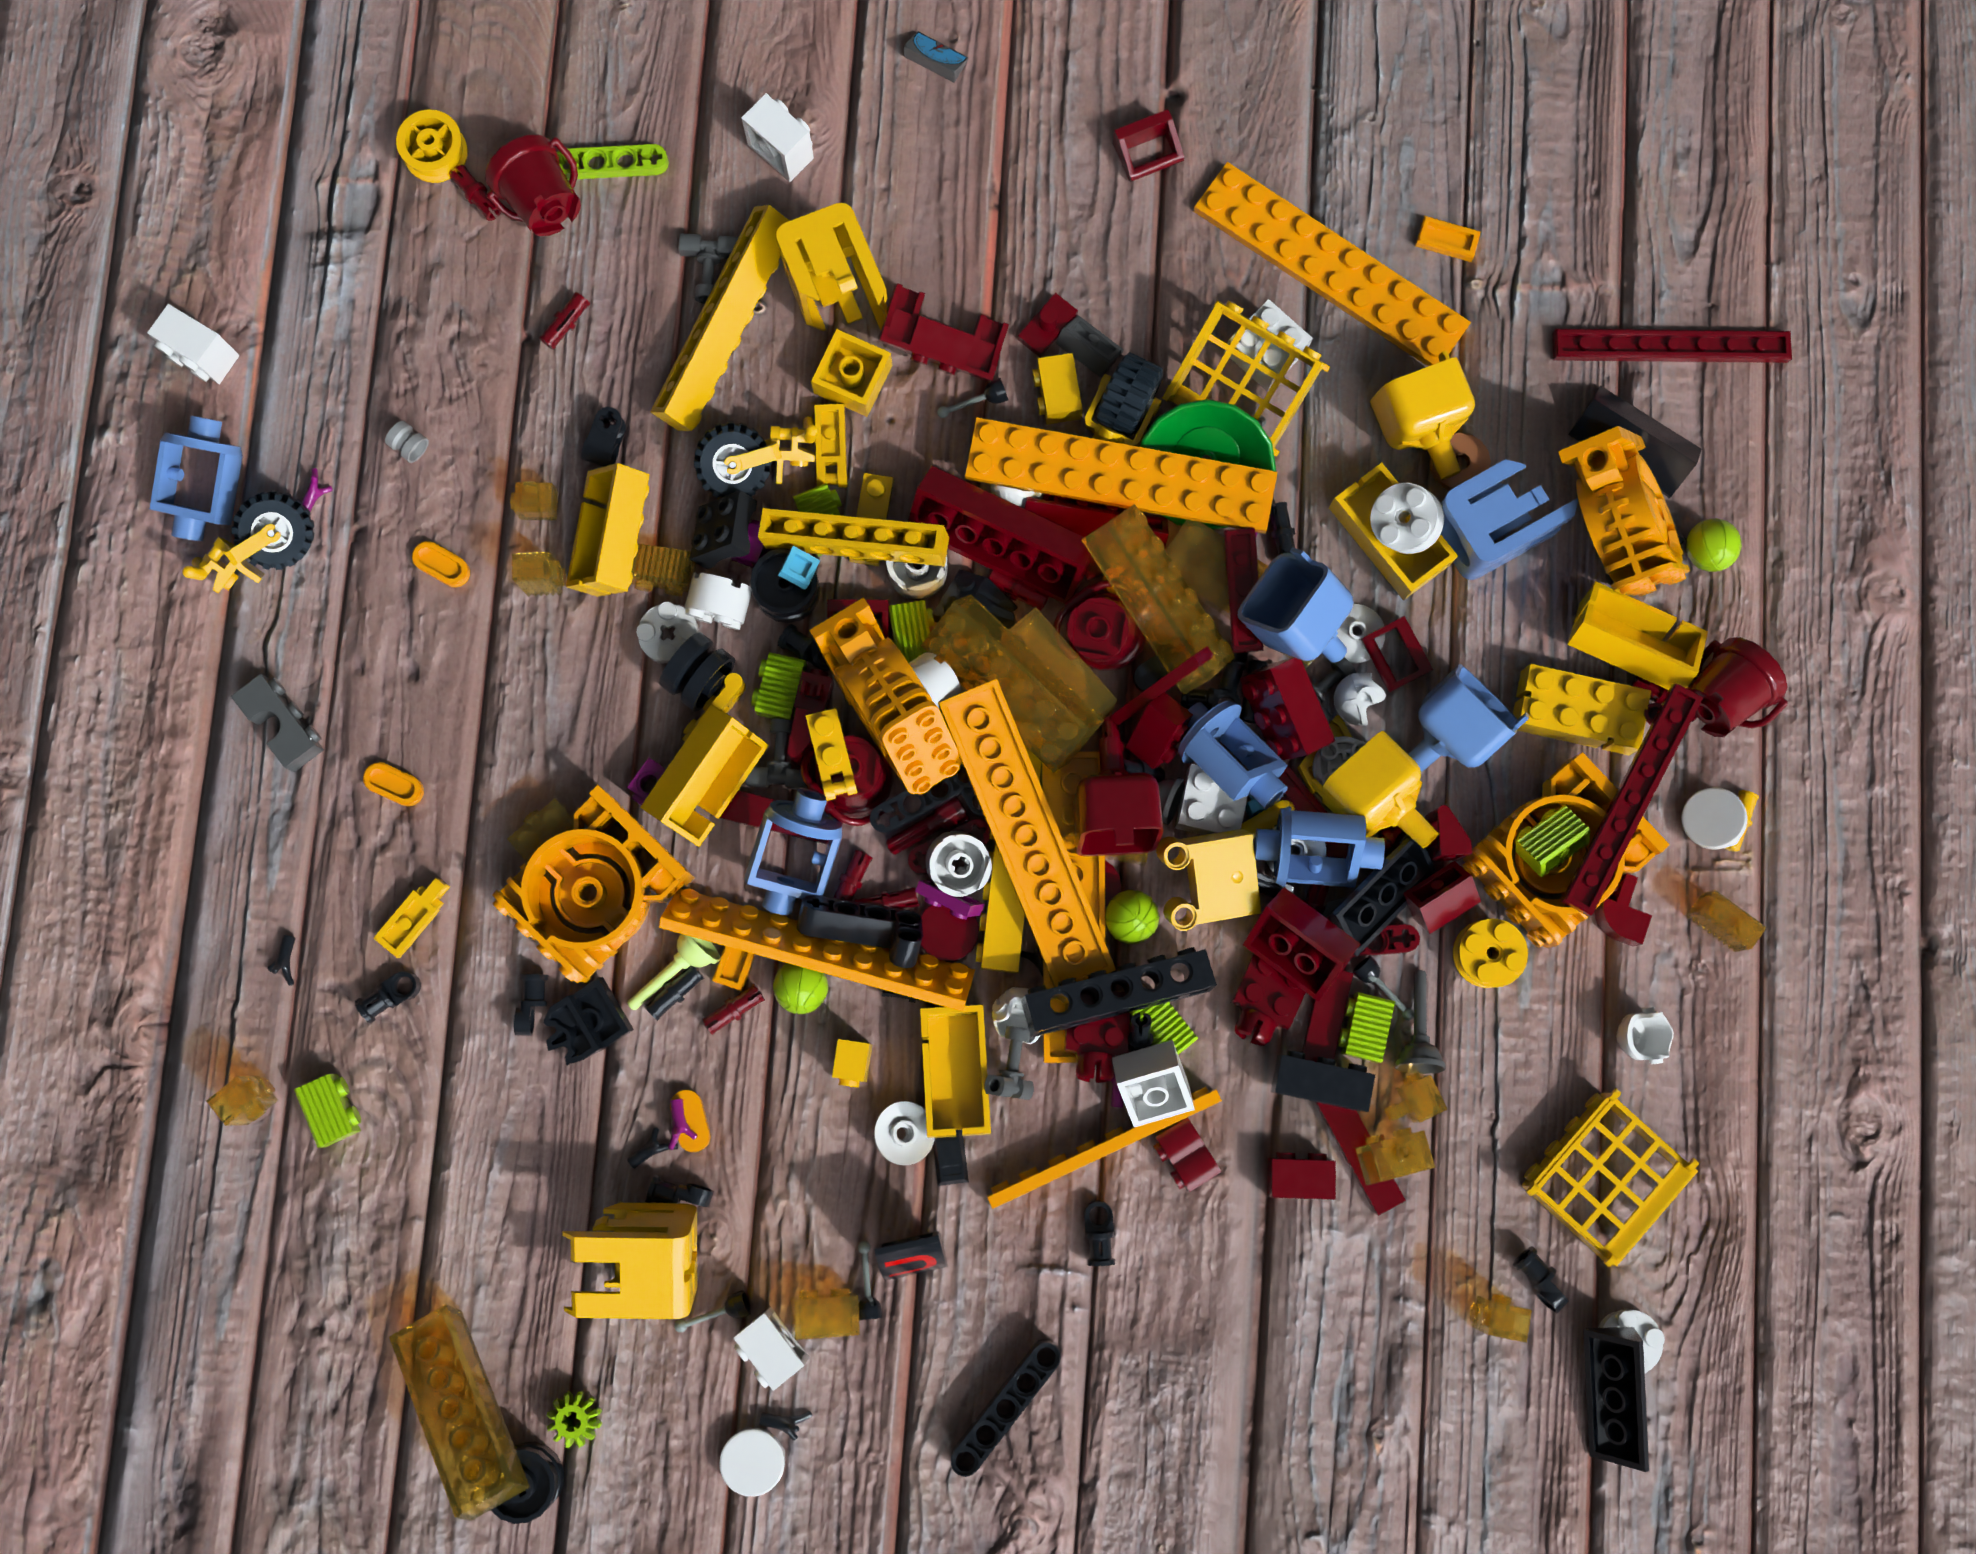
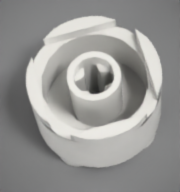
[886,555,948,599]
[684,573,752,630]
[909,652,961,716]
[926,831,992,897]

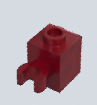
[794,669,834,712]

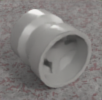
[385,421,429,463]

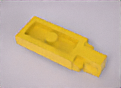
[373,878,450,958]

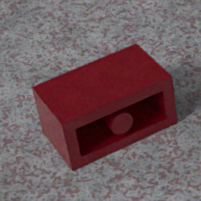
[1126,693,1193,769]
[1403,861,1481,934]
[1268,1152,1336,1200]

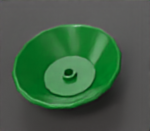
[1140,399,1276,531]

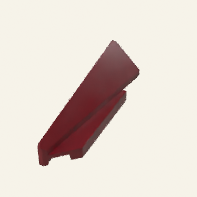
[1025,494,1169,563]

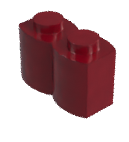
[1153,1117,1221,1192]

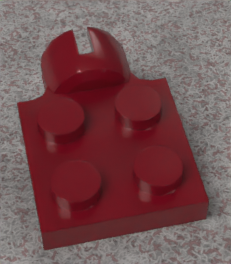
[1231,953,1306,1046]
[1064,991,1130,1083]

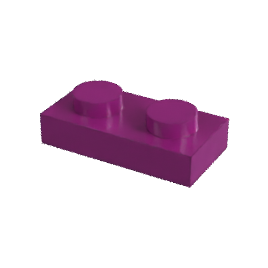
[915,879,984,919]

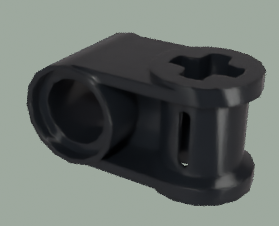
[581,407,626,467]

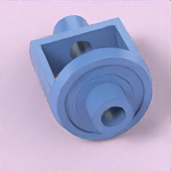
[149,415,243,541]
[1178,701,1288,809]
[744,789,842,915]
[1254,806,1385,888]

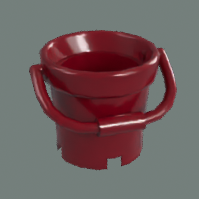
[485,134,581,236]
[1053,579,1147,671]
[1687,637,1788,737]
[800,736,894,826]

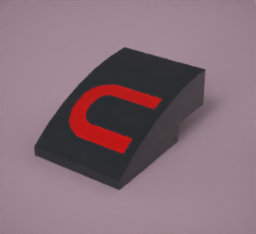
[874,1231,948,1281]

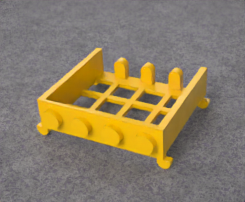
[1162,300,1330,457]
[1521,1088,1699,1267]

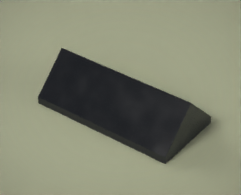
[1568,385,1702,498]
[1327,836,1437,956]
[1583,1327,1649,1472]

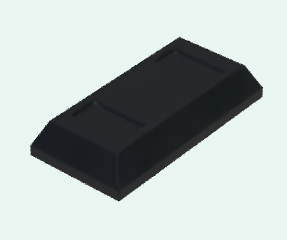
[933,1130,969,1186]

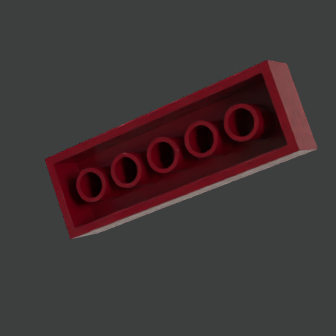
[908,466,1097,604]

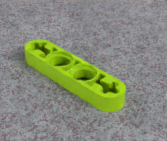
[557,144,669,180]

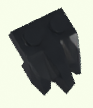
[932,570,1018,643]
[543,977,634,1065]

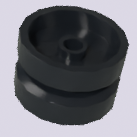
[750,548,821,623]
[659,632,736,712]
[483,1442,564,1524]

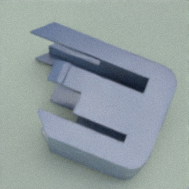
[1440,459,1578,580]

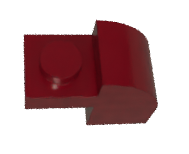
[1594,873,1652,947]

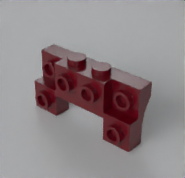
[878,283,1009,382]

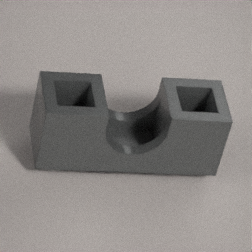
[231,674,324,772]

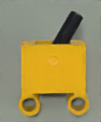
[1156,828,1294,931]

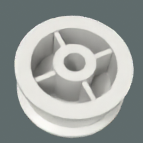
[1370,483,1444,554]

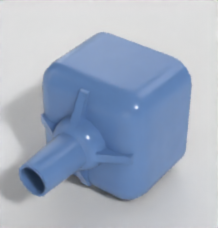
[1237,547,1354,663]
[1408,664,1529,773]

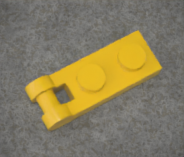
[814,404,848,488]
[682,673,746,742]
[806,708,858,801]

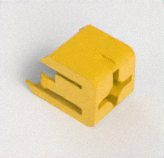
[776,203,888,331]
[562,1202,697,1319]

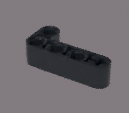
[870,763,984,834]
[796,895,923,968]

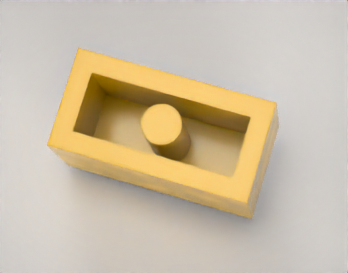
[1032,353,1083,425]
[832,1039,873,1088]

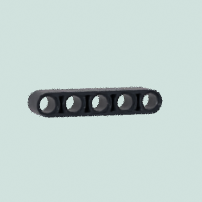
[951,1339,1061,1477]

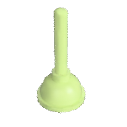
[627,934,720,1010]

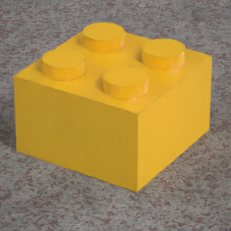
[811,329,893,417]

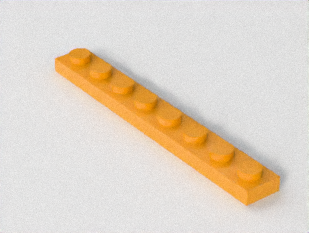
[987,1086,1222,1209]

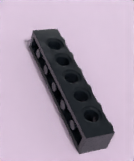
[1021,947,1217,1038]

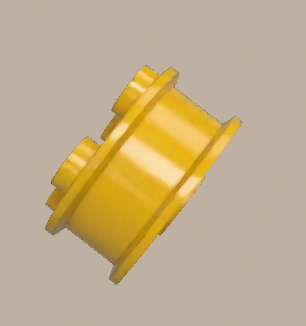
[396,109,468,183]
[1452,918,1528,988]

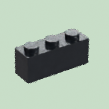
[1271,1050,1376,1112]

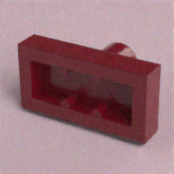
[1018,292,1078,358]

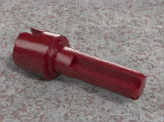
[886,797,970,855]

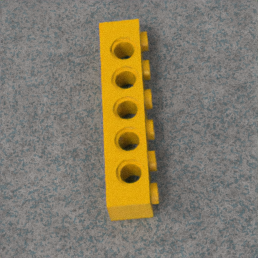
[758,508,949,567]

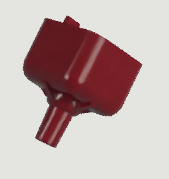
[1072,736,1164,856]

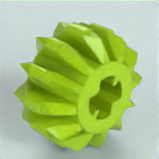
[547,1391,602,1448]

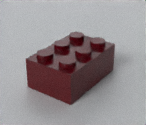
[1239,657,1336,760]
[1243,887,1361,1002]

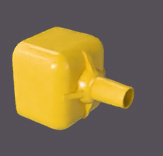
[1370,350,1475,480]
[1312,731,1439,849]

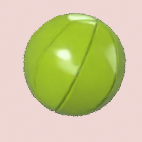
[1686,518,1742,572]
[1105,890,1160,944]
[773,963,828,1014]

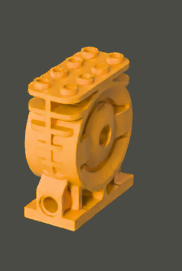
[1558,426,1690,597]
[809,597,962,794]
[1462,752,1670,948]
[492,785,695,983]

